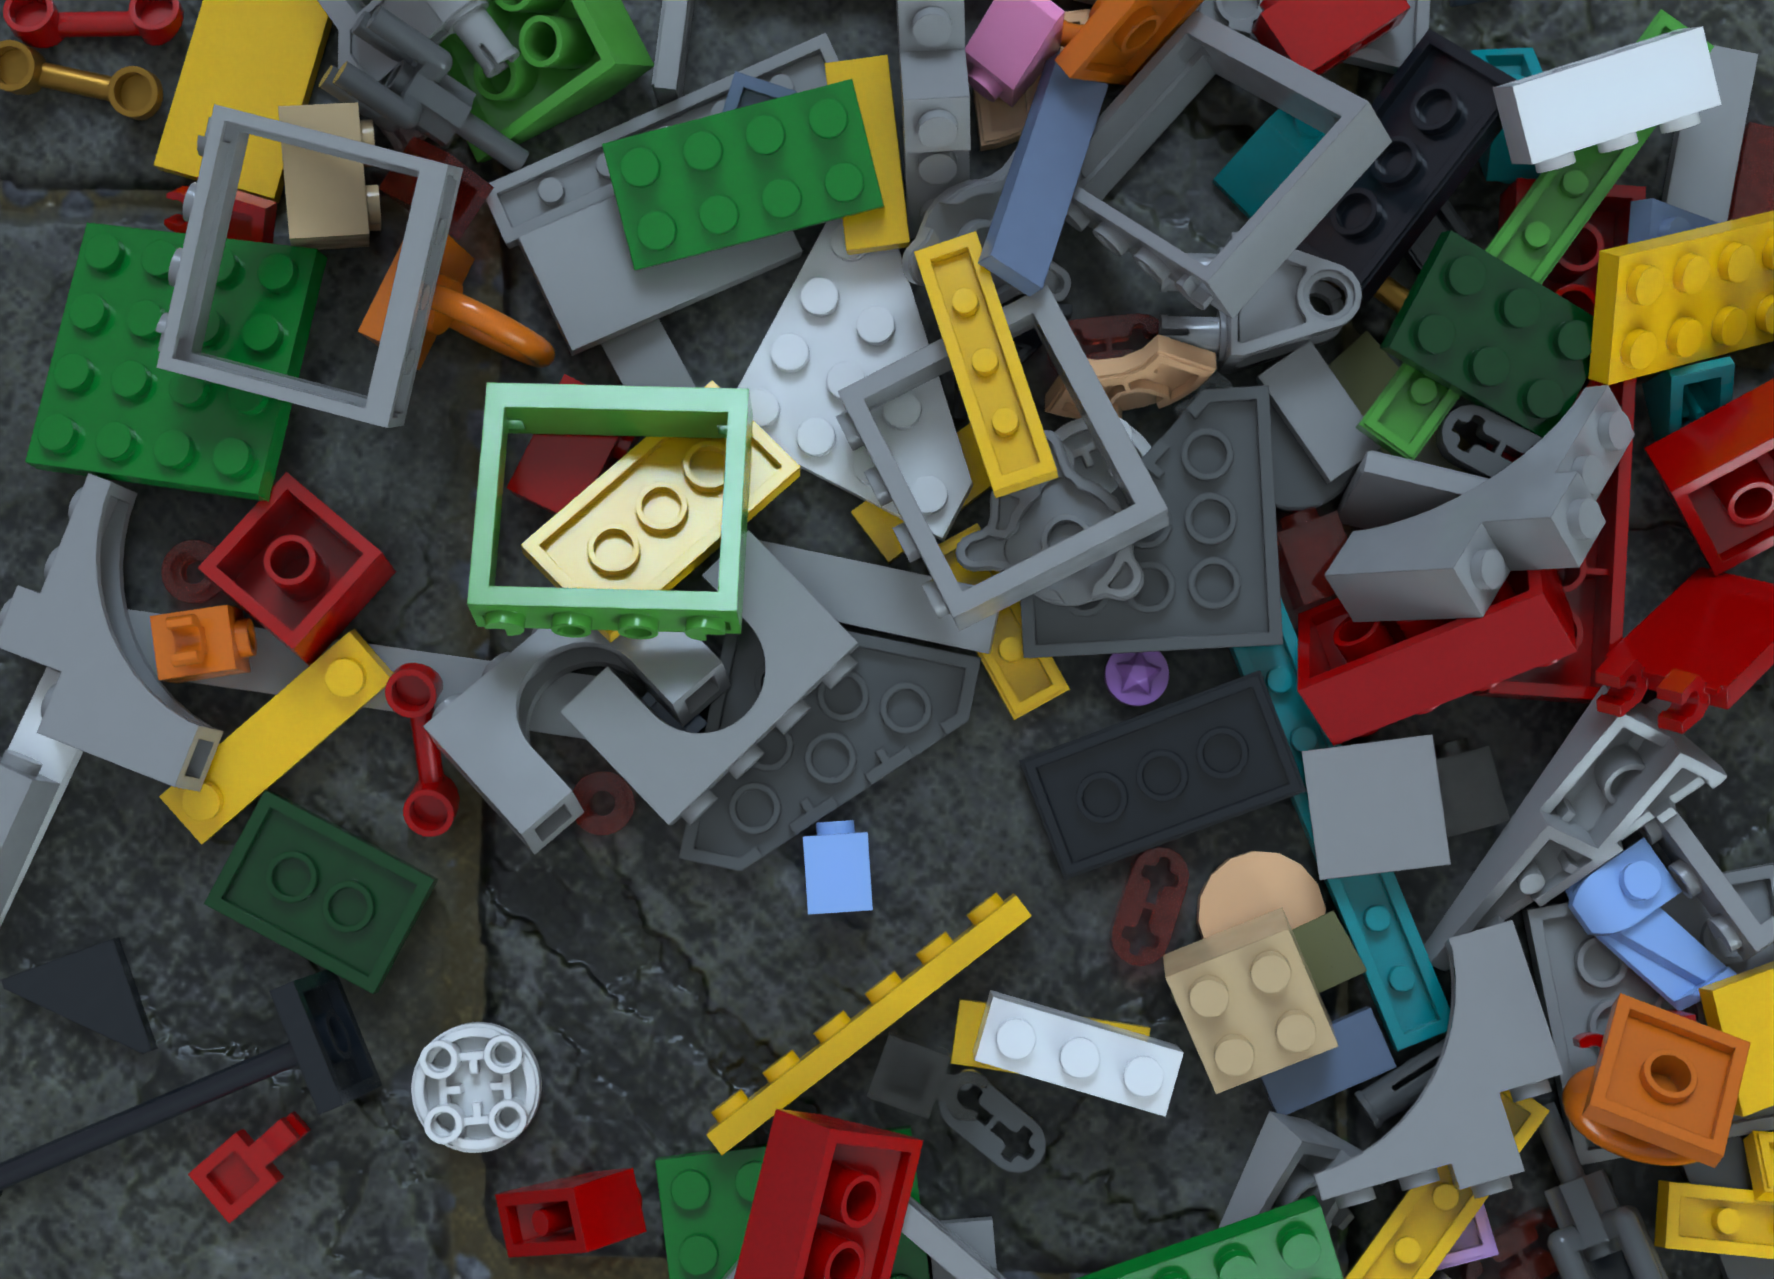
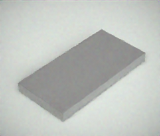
[518,196,802,356]

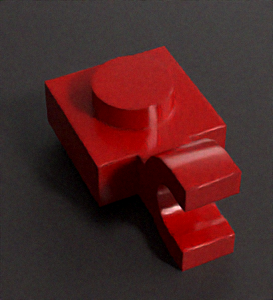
[188,1111,311,1224]

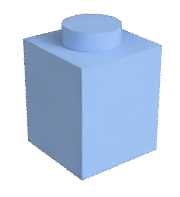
[803,820,873,915]

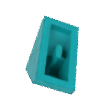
[1642,356,1735,442]

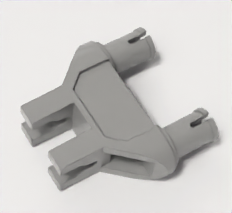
[317,0,520,153]

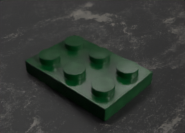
[1380,230,1594,438]
[204,790,438,994]

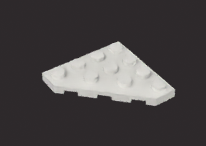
[738,218,973,542]

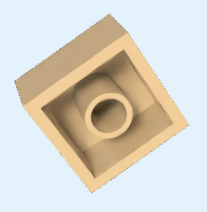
[278,102,381,250]
[1163,907,1338,1094]

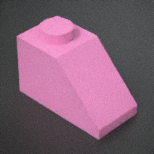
[965,0,1065,107]

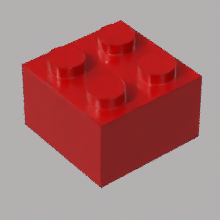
[198,472,396,666]

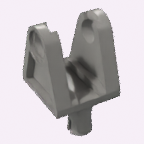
[1158,232,1362,374]

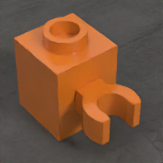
[150,605,257,684]

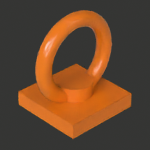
[1054,0,1204,86]
[358,234,555,371]
[1562,993,1751,1168]

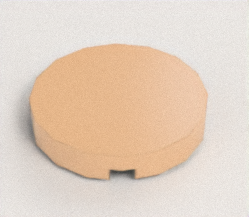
[1196,851,1326,939]

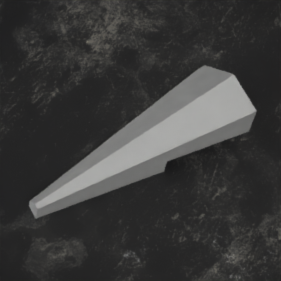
[1424,685,1727,972]
[1219,1111,1386,1231]

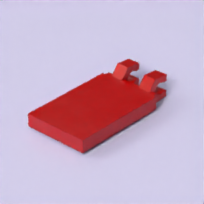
[1595,567,1774,734]

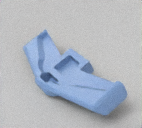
[1565,837,1737,1011]

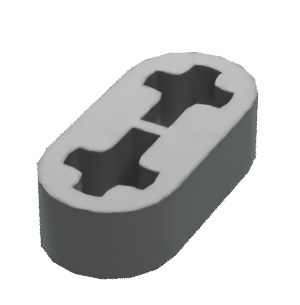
[1435,404,1542,479]
[938,1071,1046,1173]

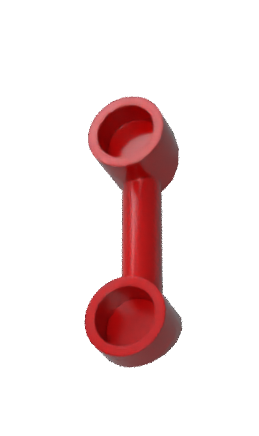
[3,0,184,48]
[385,663,460,837]

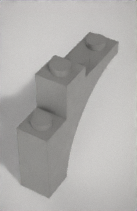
[896,0,971,239]
[1324,385,1635,622]
[0,473,224,792]
[1313,920,1564,1209]

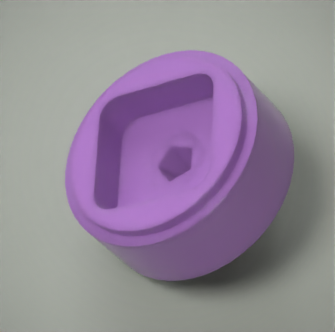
[1104,651,1169,707]

